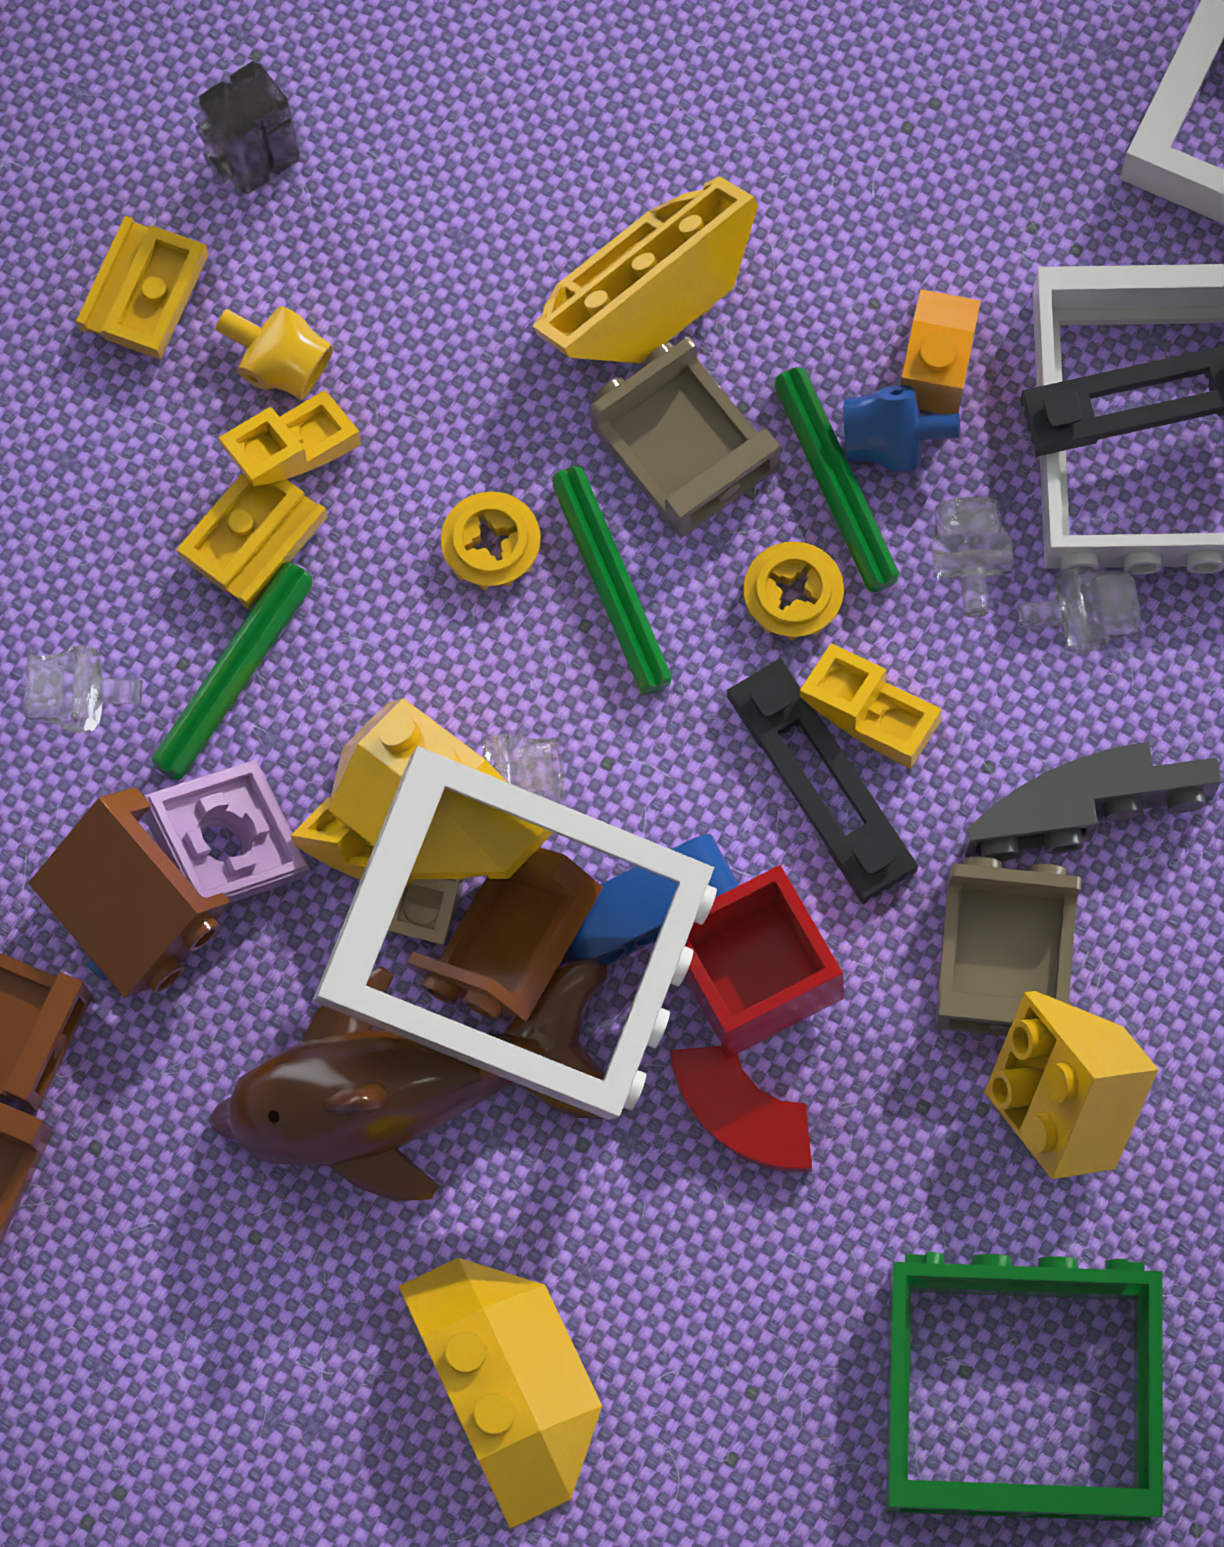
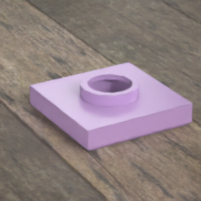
[144,760,310,903]

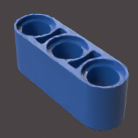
[565,834,739,966]

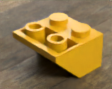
[984,991,1159,1179]

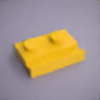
[76,216,209,360]
[176,473,328,610]

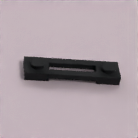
[1020,346,1224,457]
[727,658,918,904]

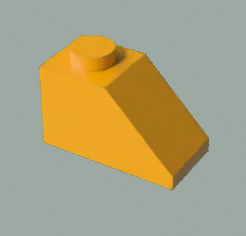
[900,289,981,414]

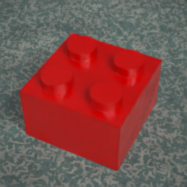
[684,864,844,1058]

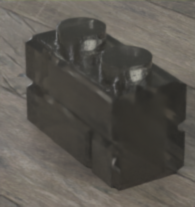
[195,61,300,195]

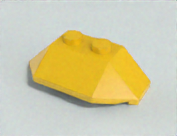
[533,176,758,364]
[328,698,553,879]
[399,1258,602,1529]

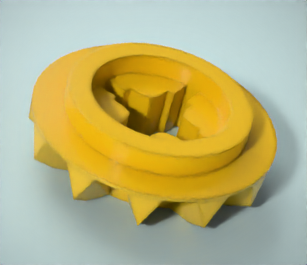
[441,491,541,590]
[743,541,844,641]

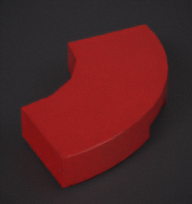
[670,1046,812,1172]

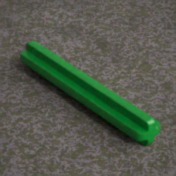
[775,367,899,592]
[552,466,671,695]
[152,562,313,780]

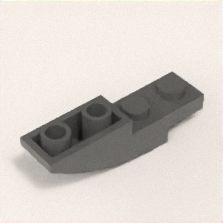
[963,741,1222,862]

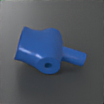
[843,385,960,472]

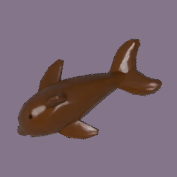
[209,958,629,1201]

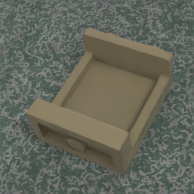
[590,337,781,539]
[934,857,1082,1036]

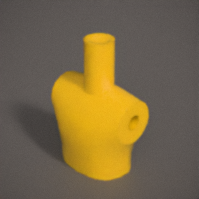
[215,306,334,400]

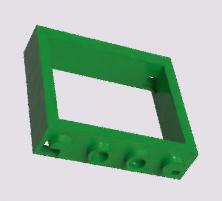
[885,1252,1163,1523]

